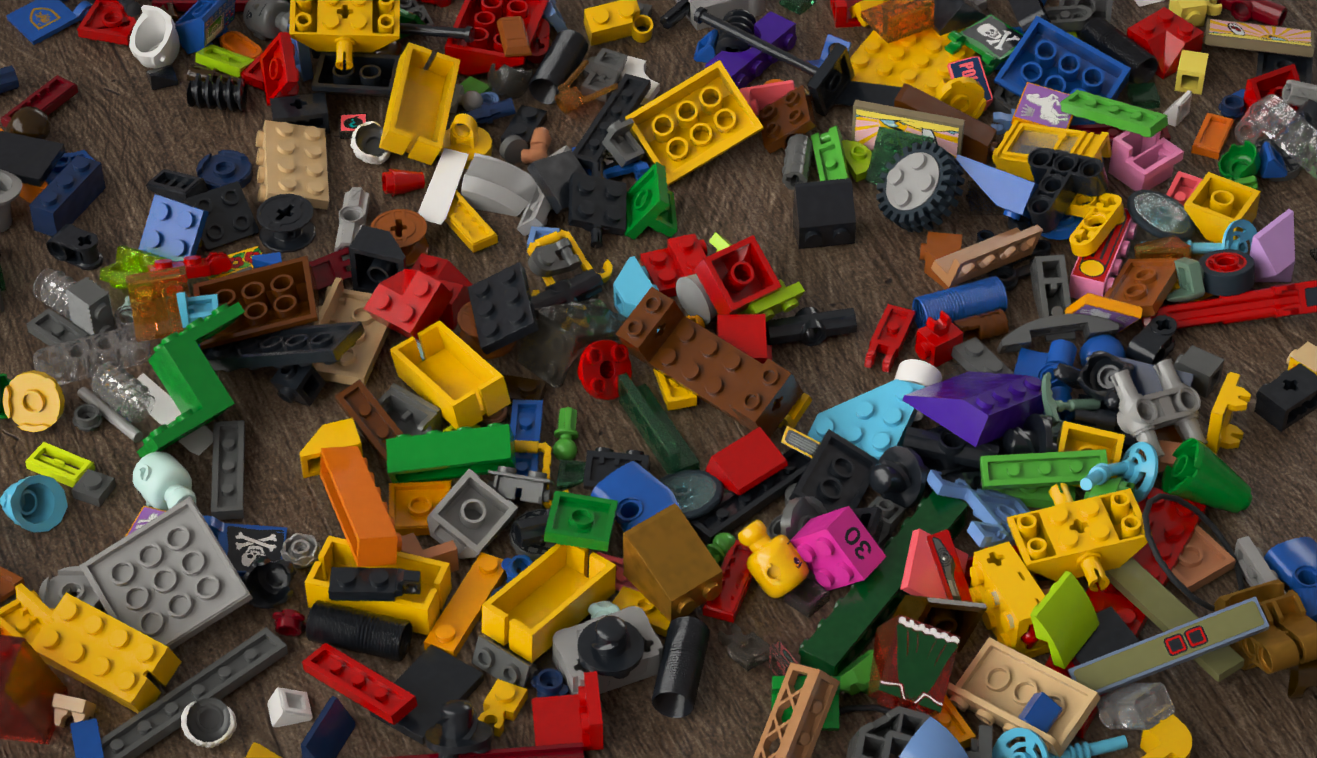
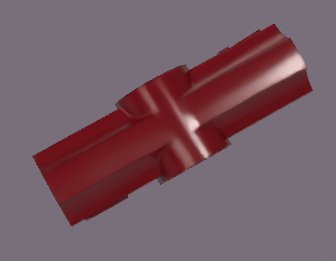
[1217,0,1288,27]

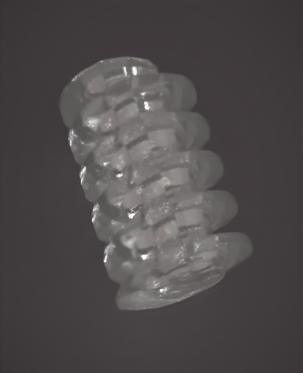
[33,268,78,322]
[91,361,155,423]

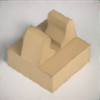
[51,693,97,728]

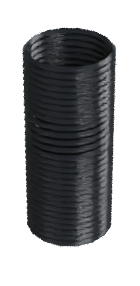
[1079,17,1158,86]
[529,29,588,105]
[306,600,412,662]
[652,616,710,718]

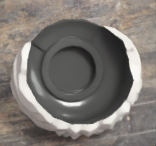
[350,121,391,165]
[181,698,237,748]

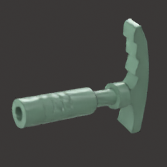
[1041,372,1101,427]

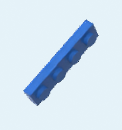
[510,400,543,497]

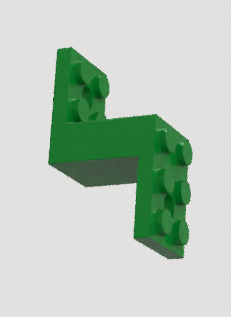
[136,302,245,458]

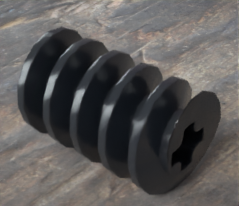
[715,9,756,55]
[187,73,247,113]

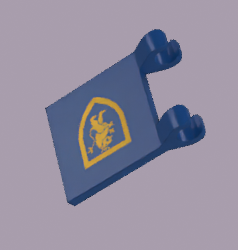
[6,0,92,45]

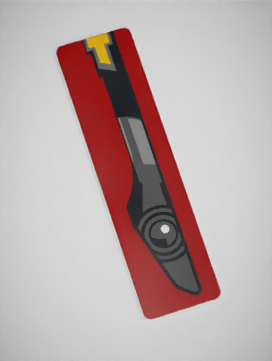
[926,529,973,602]

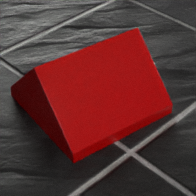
[1243,63,1301,132]
[705,427,788,495]

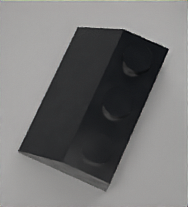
[312,52,400,98]

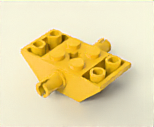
[289,0,400,70]
[1007,483,1152,592]

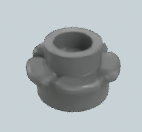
[72,404,103,432]

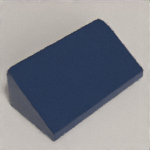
[301,696,356,758]

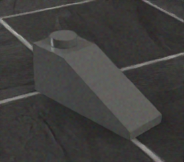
[1030,254,1076,342]

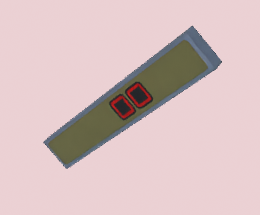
[1068,596,1270,696]

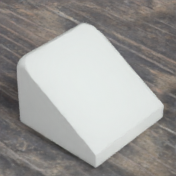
[1163,90,1192,127]
[267,687,313,727]

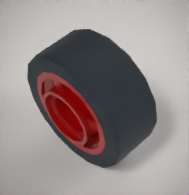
[1199,249,1255,296]

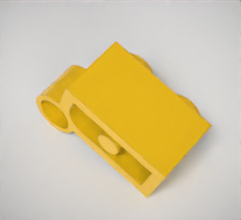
[584,0,653,46]

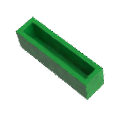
[386,423,516,483]

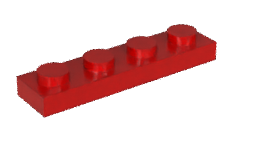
[302,643,418,725]

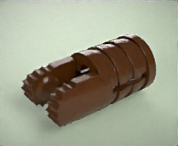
[953,309,1009,342]

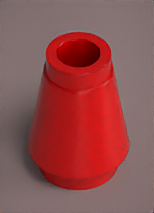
[382,168,425,197]

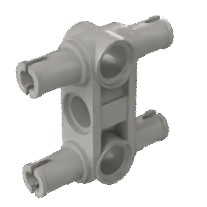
[1110,358,1208,461]

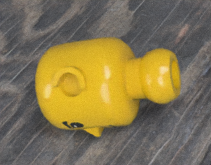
[738,519,809,599]

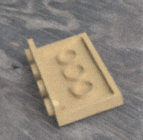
[256,120,329,210]
[312,277,391,385]
[945,637,1101,758]

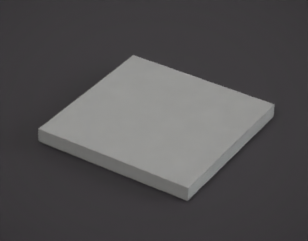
[79,496,253,650]

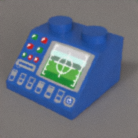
[175,0,235,54]

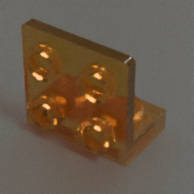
[861,0,935,44]
[125,266,191,342]

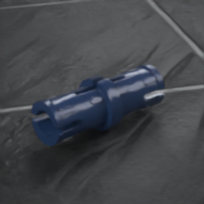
[459,97,516,125]

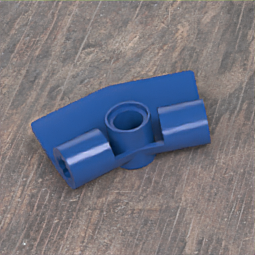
[1014,339,1077,422]
[591,461,681,532]
[1264,537,1317,623]

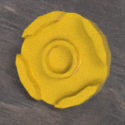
[934,76,986,119]
[438,114,493,169]
[2,370,65,432]

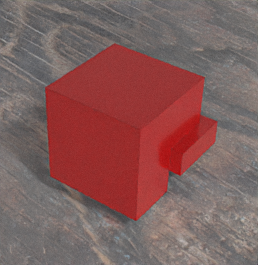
[716,314,772,364]

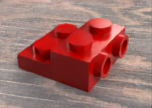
[259,32,299,106]
[640,233,708,297]

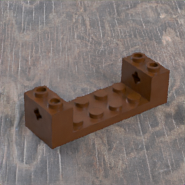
[616,287,804,438]

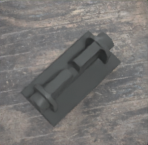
[488,466,555,505]
[472,634,540,688]

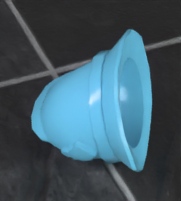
[0,475,68,533]

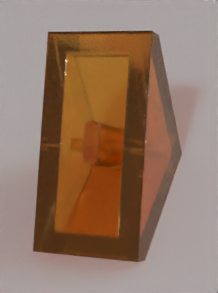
[1134,235,1192,259]

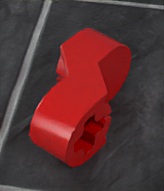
[526,18,550,64]

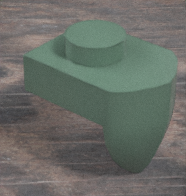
[1166,257,1205,302]

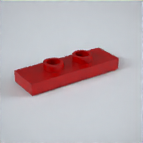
[703,540,753,623]

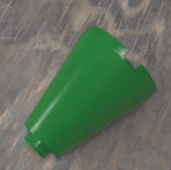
[1162,438,1252,513]

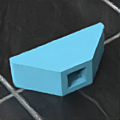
[613,256,660,333]

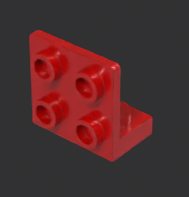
[532,671,604,751]

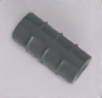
[782,134,812,190]

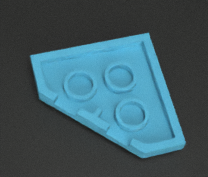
[807,379,925,460]

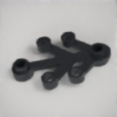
[976,216,1051,291]

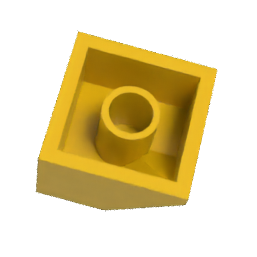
[1184,172,1261,243]

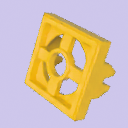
[1206,372,1251,455]

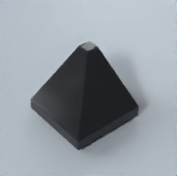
[146,65,179,90]

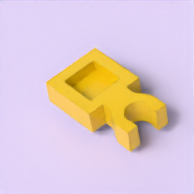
[478,679,528,737]

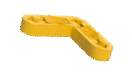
[1065,193,1124,257]

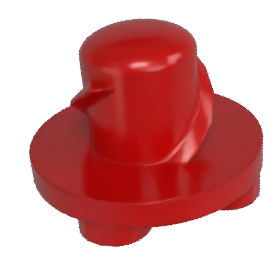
[577,340,632,400]

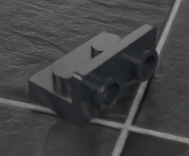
[583,447,651,490]

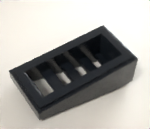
[146,169,209,203]

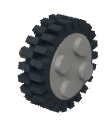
[876,141,965,233]

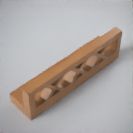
[931,224,1043,288]
[753,662,840,758]

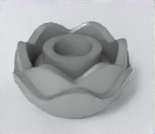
[280,533,321,569]

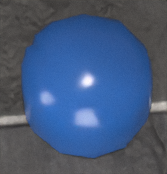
[1079,335,1127,367]

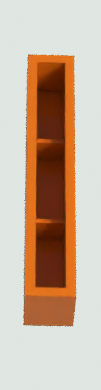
[320,446,402,567]

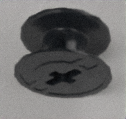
[257,194,316,253]

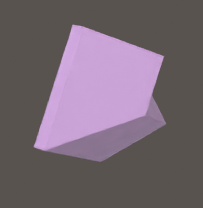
[1250,209,1295,282]

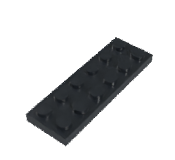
[199,321,365,372]

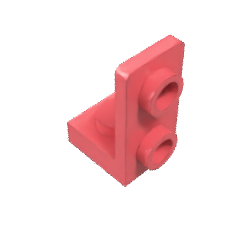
[740,80,796,116]

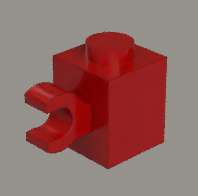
[915,311,964,367]

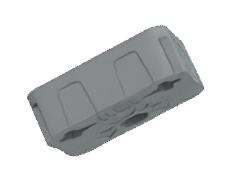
[552,606,663,695]

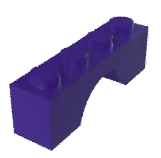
[705,11,797,90]

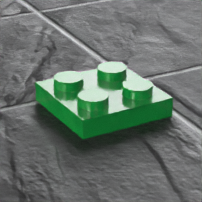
[544,491,618,552]

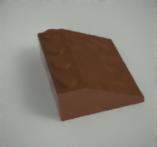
[193,256,319,350]

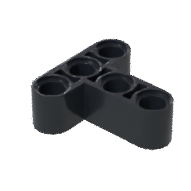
[1027,148,1109,233]

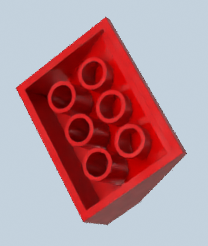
[445,0,549,76]

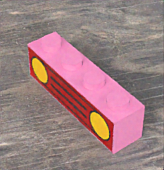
[1069,208,1138,299]

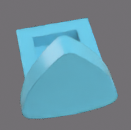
[176,292,219,329]

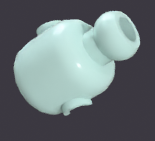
[133,451,197,511]

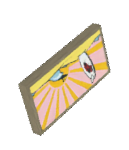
[1204,18,1315,57]
[851,100,965,166]

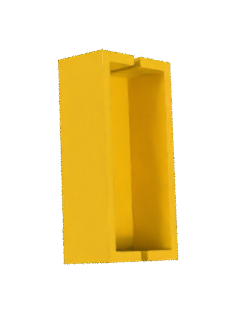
[379,42,460,165]
[390,320,511,430]
[305,535,452,635]
[482,543,616,663]
[29,592,182,713]

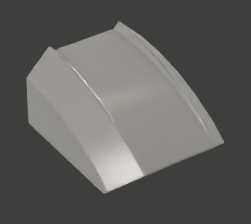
[461,153,538,217]
[427,469,518,559]

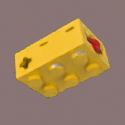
[969,541,1049,658]

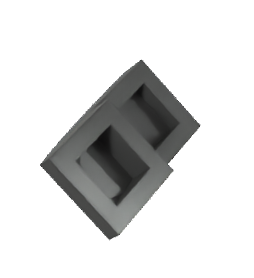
[581,48,628,102]

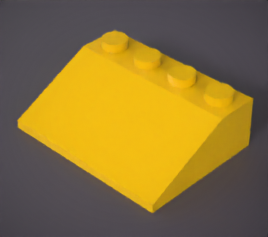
[625,60,764,186]

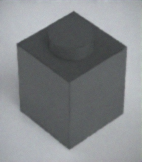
[1174,345,1224,398]

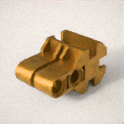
[1214,579,1317,674]

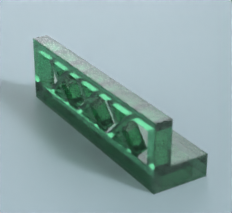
[618,373,700,475]

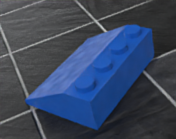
[994,15,1131,125]

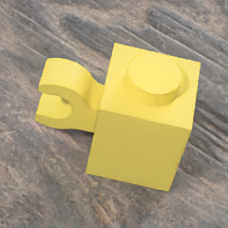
[1169,0,1222,27]

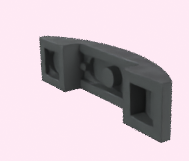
[997,314,1119,354]

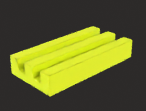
[25,442,95,488]

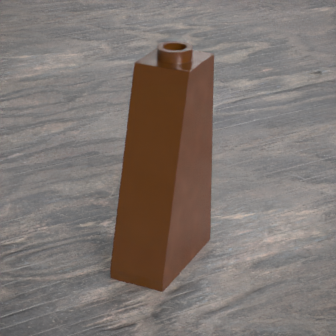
[894,83,999,165]

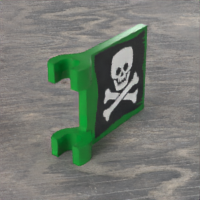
[945,14,1023,77]

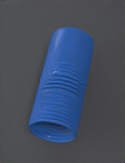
[912,276,1008,329]

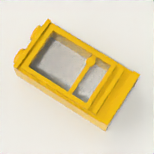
[992,120,1112,181]

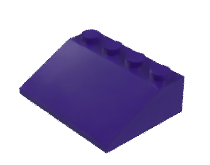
[902,371,1044,447]

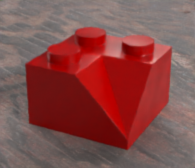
[1127,7,1204,79]
[694,235,782,315]
[411,253,473,330]
[363,269,453,343]

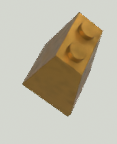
[623,503,723,622]

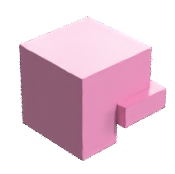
[1108,131,1184,191]

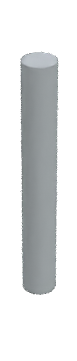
[77,387,143,443]

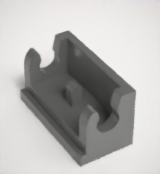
[377,383,442,436]

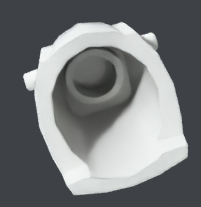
[129,5,180,69]

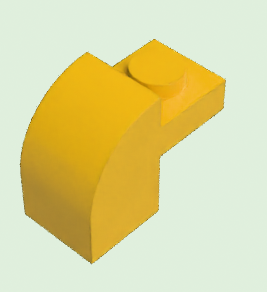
[1140,710,1192,758]

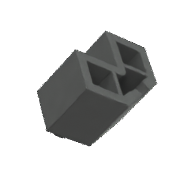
[846,706,931,758]

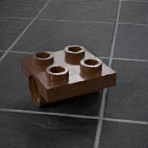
[759,85,816,154]

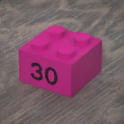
[790,506,887,591]

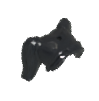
[1053,351,1135,413]

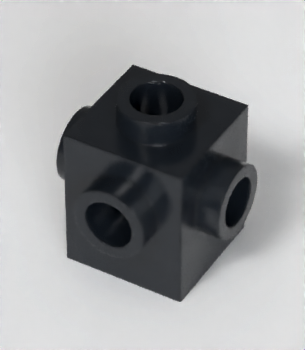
[270,364,326,407]

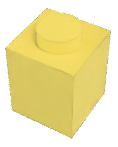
[1174,50,1209,95]

